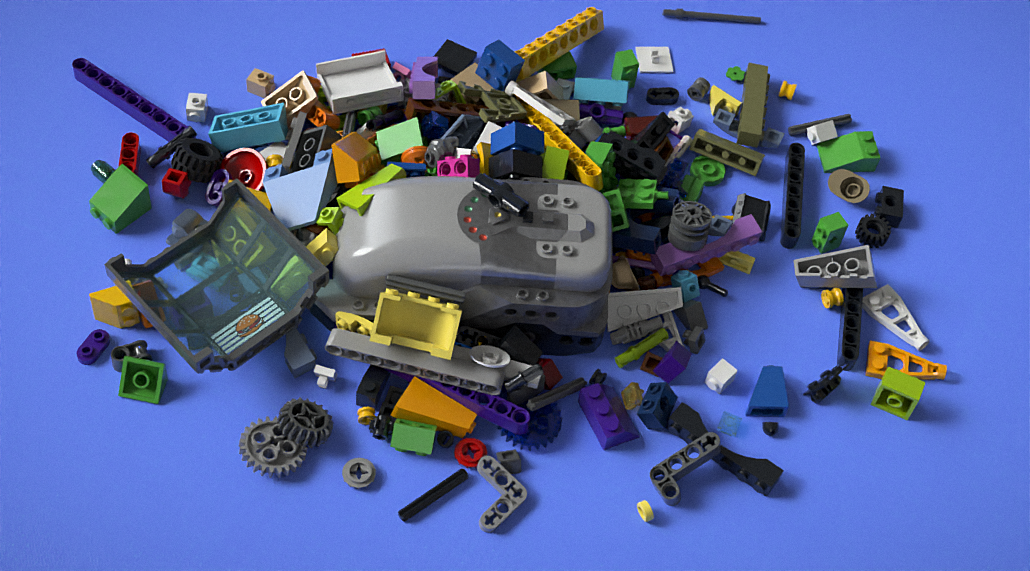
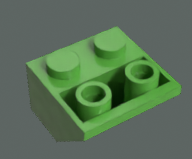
[586,141,616,193]

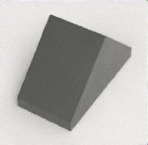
[673,300,708,332]

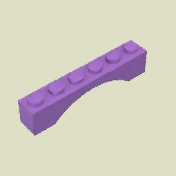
[409,57,438,99]
[650,214,762,276]

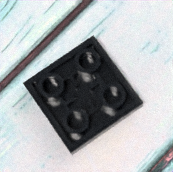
[433,39,477,76]

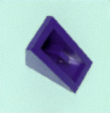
[652,341,692,383]

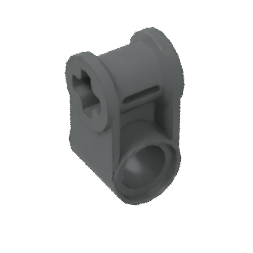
[111,340,153,372]

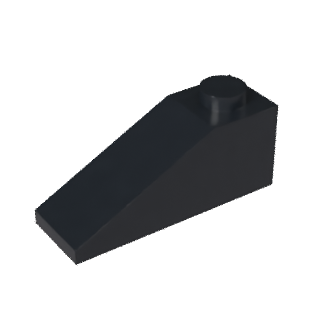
[631,112,675,150]
[356,365,391,410]

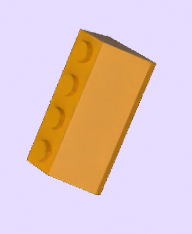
[331,132,381,183]

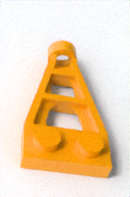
[865,340,947,380]

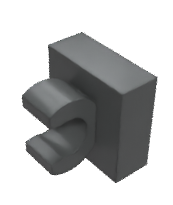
[682,326,706,354]

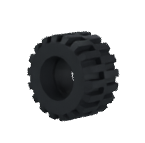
[171,138,223,183]

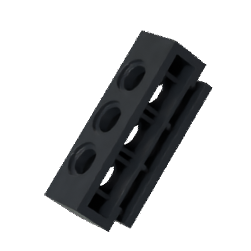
[598,130,668,186]

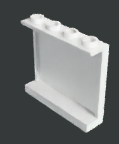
[316,50,404,114]

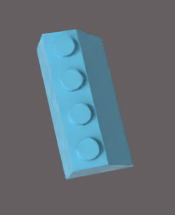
[208,103,288,153]

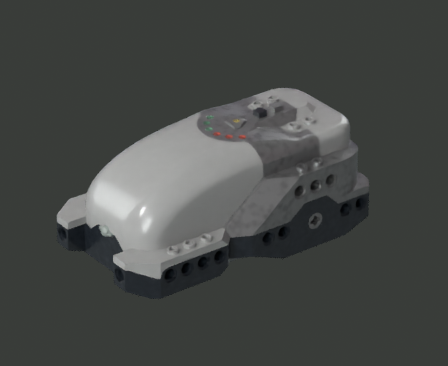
[310,176,613,356]

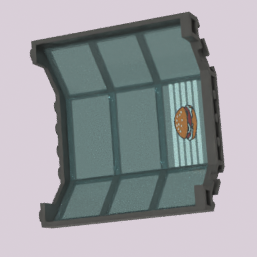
[104,179,329,374]

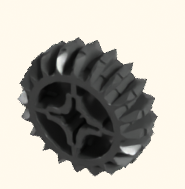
[277,397,334,448]

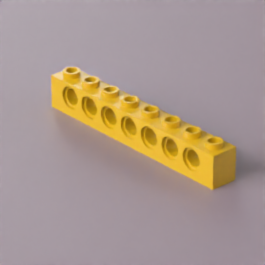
[514,7,604,80]

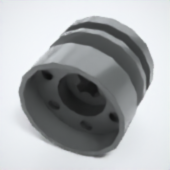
[668,201,712,252]

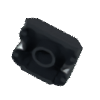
[731,193,771,241]

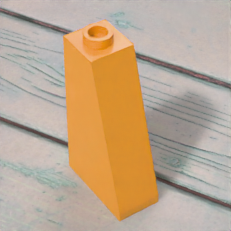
[391,376,477,439]

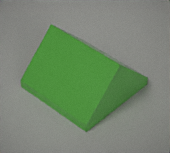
[118,356,168,404]

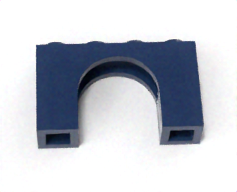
[612,186,680,255]

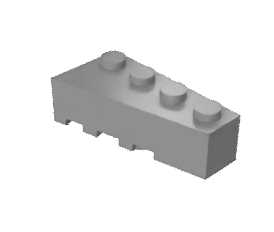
[793,245,877,288]

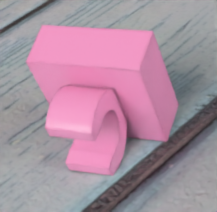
[392,62,411,80]

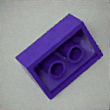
[577,383,640,450]

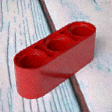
[118,132,141,176]

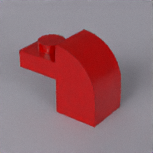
[162,168,193,199]

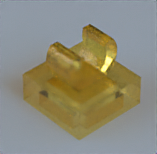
[621,382,644,410]

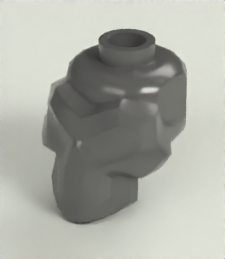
[425,136,459,168]

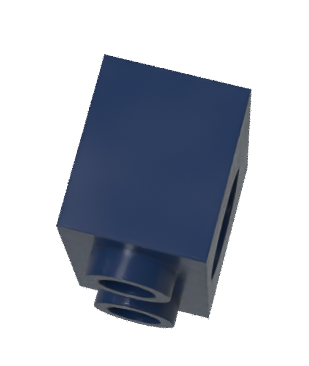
[637,382,678,429]

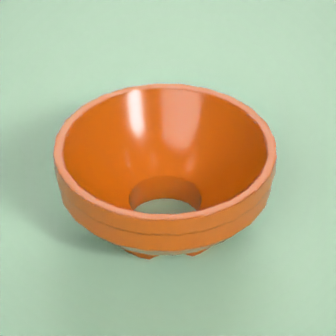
[400,146,431,173]

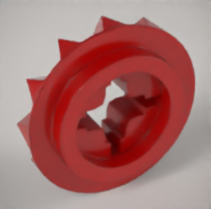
[454,438,487,469]

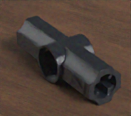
[473,173,530,217]

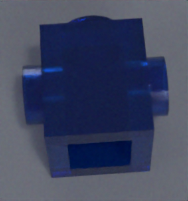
[421,111,449,140]

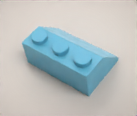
[574,77,630,106]

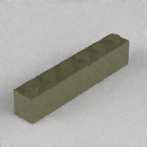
[737,62,770,148]

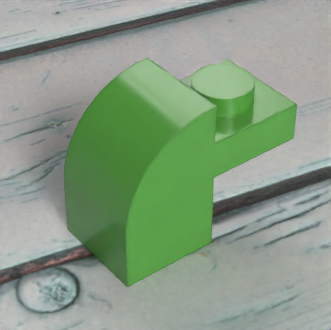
[602,188,630,232]

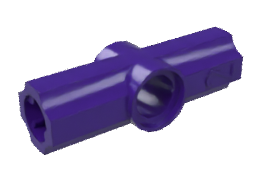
[579,103,623,127]

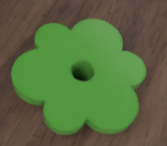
[725,66,745,81]

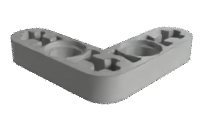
[477,456,527,533]

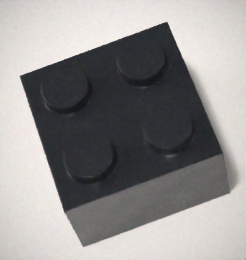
[488,149,542,180]

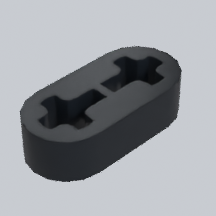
[646,87,679,105]

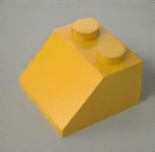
[89,282,140,329]

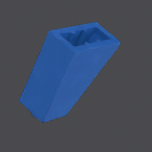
[745,365,789,417]

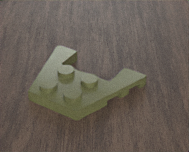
[458,81,527,123]

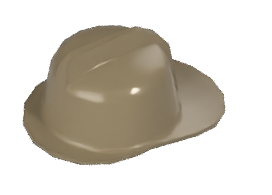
[828,169,870,203]

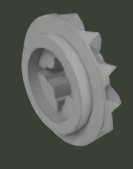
[342,458,376,490]

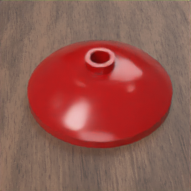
[219,148,268,191]

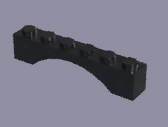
[666,402,784,497]

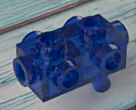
[659,157,689,198]

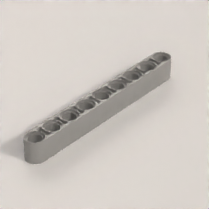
[325,328,506,395]

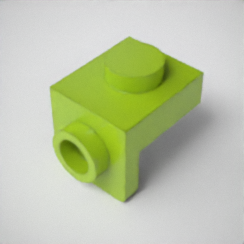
[316,207,344,235]

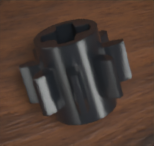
[369,415,394,440]

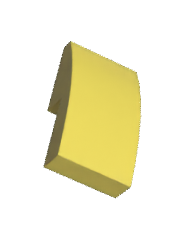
[335,311,373,336]

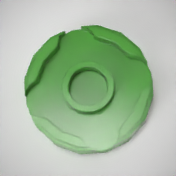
[689,155,726,186]

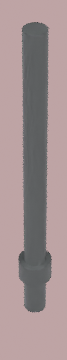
[662,8,761,24]

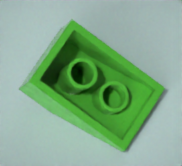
[817,131,881,173]

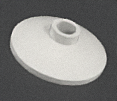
[470,345,510,368]

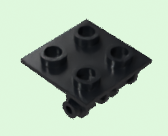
[803,363,849,403]

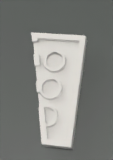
[607,287,683,333]

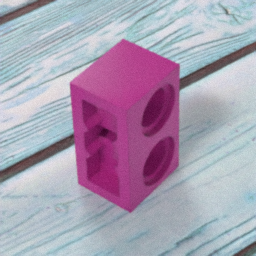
[437,154,480,178]

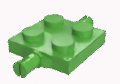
[605,179,669,209]

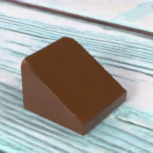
[640,351,662,377]

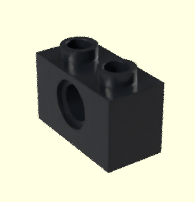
[874,186,904,228]

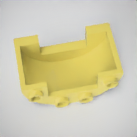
[369,288,462,360]

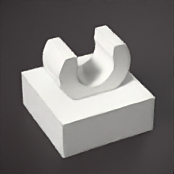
[314,365,338,389]

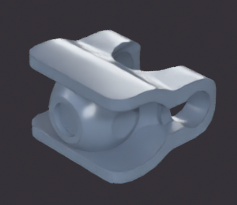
[166,209,211,254]

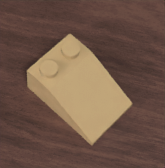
[260,70,319,130]

